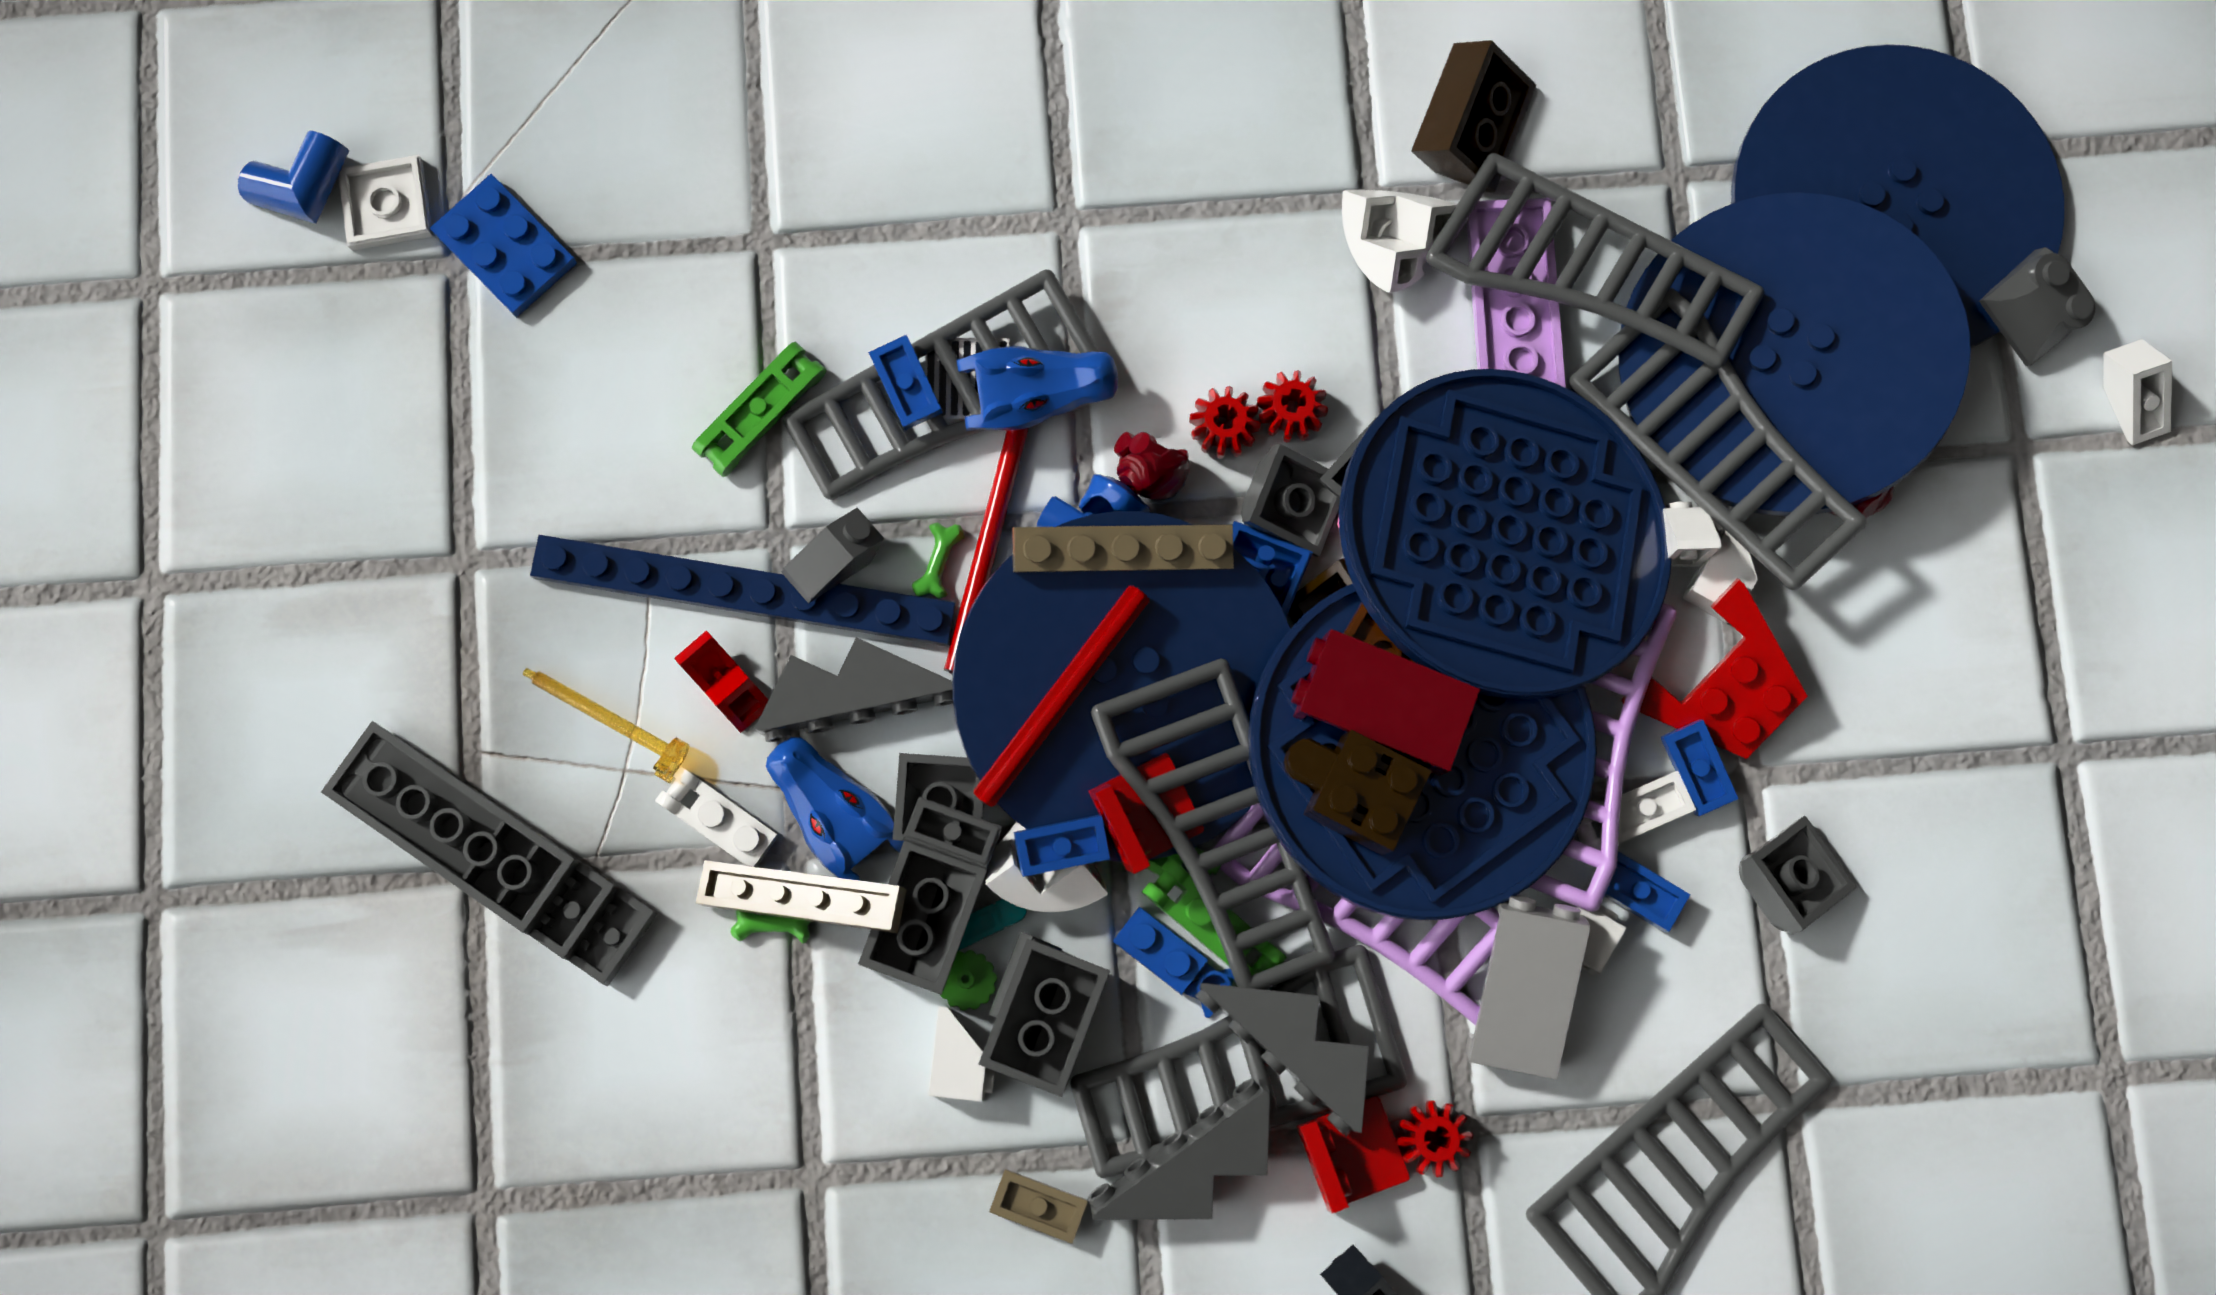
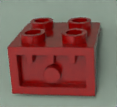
[1088,753,1204,874]
[1296,1096,1410,1214]

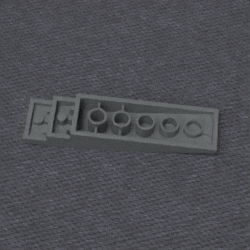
[321,721,658,986]

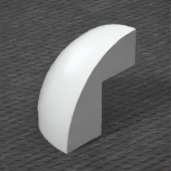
[1342,190,1457,293]
[985,822,1108,912]

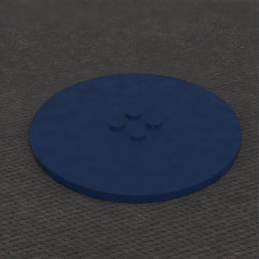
[1731,44,2065,349]
[1619,192,1971,516]
[1339,369,1672,700]
[952,511,1290,862]
[1248,584,1597,921]

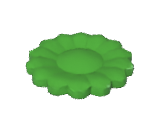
[941,950,997,1011]

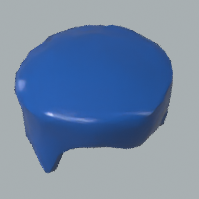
[1079,474,1150,514]

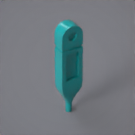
[958,899,1027,951]

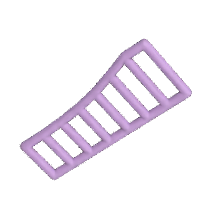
[1530,603,1677,912]
[1213,803,1499,1026]

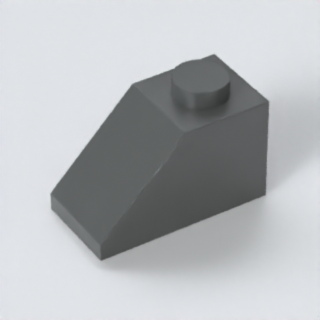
[781,507,885,604]

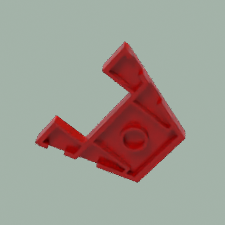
[1621,578,1808,759]

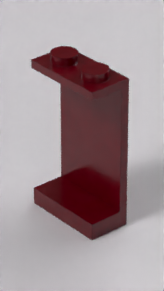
[1291,629,1480,776]

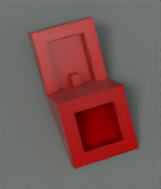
[674,630,768,733]

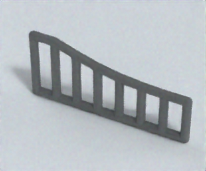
[1426,153,1765,368]
[783,269,1099,500]
[1569,288,1867,590]
[1091,658,1335,990]
[1070,945,1407,1178]
[1526,1003,1831,1295]

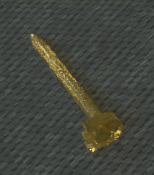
[523,668,690,784]

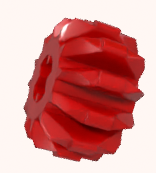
[1256,370,1328,443]
[1189,386,1261,459]
[1396,1100,1473,1177]

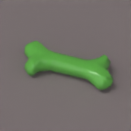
[912,522,965,599]
[731,911,811,944]

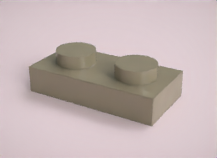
[989,1169,1088,1244]

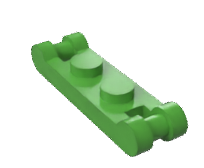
[692,342,827,477]
[1142,858,1287,975]

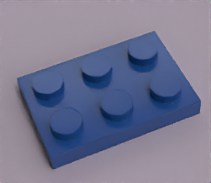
[430,174,577,318]

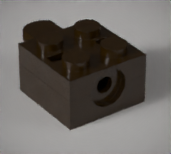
[1284,730,1431,855]

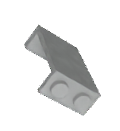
[1465,895,1591,1080]

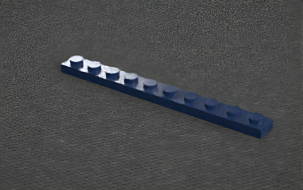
[530,535,956,647]

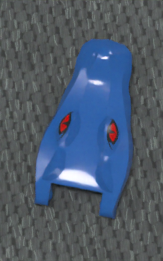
[956,346,1118,431]
[766,737,904,881]

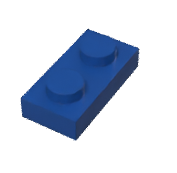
[868,334,943,431]
[1660,719,1739,816]
[1013,814,1110,877]
[1605,851,1691,933]
[1113,907,1209,996]

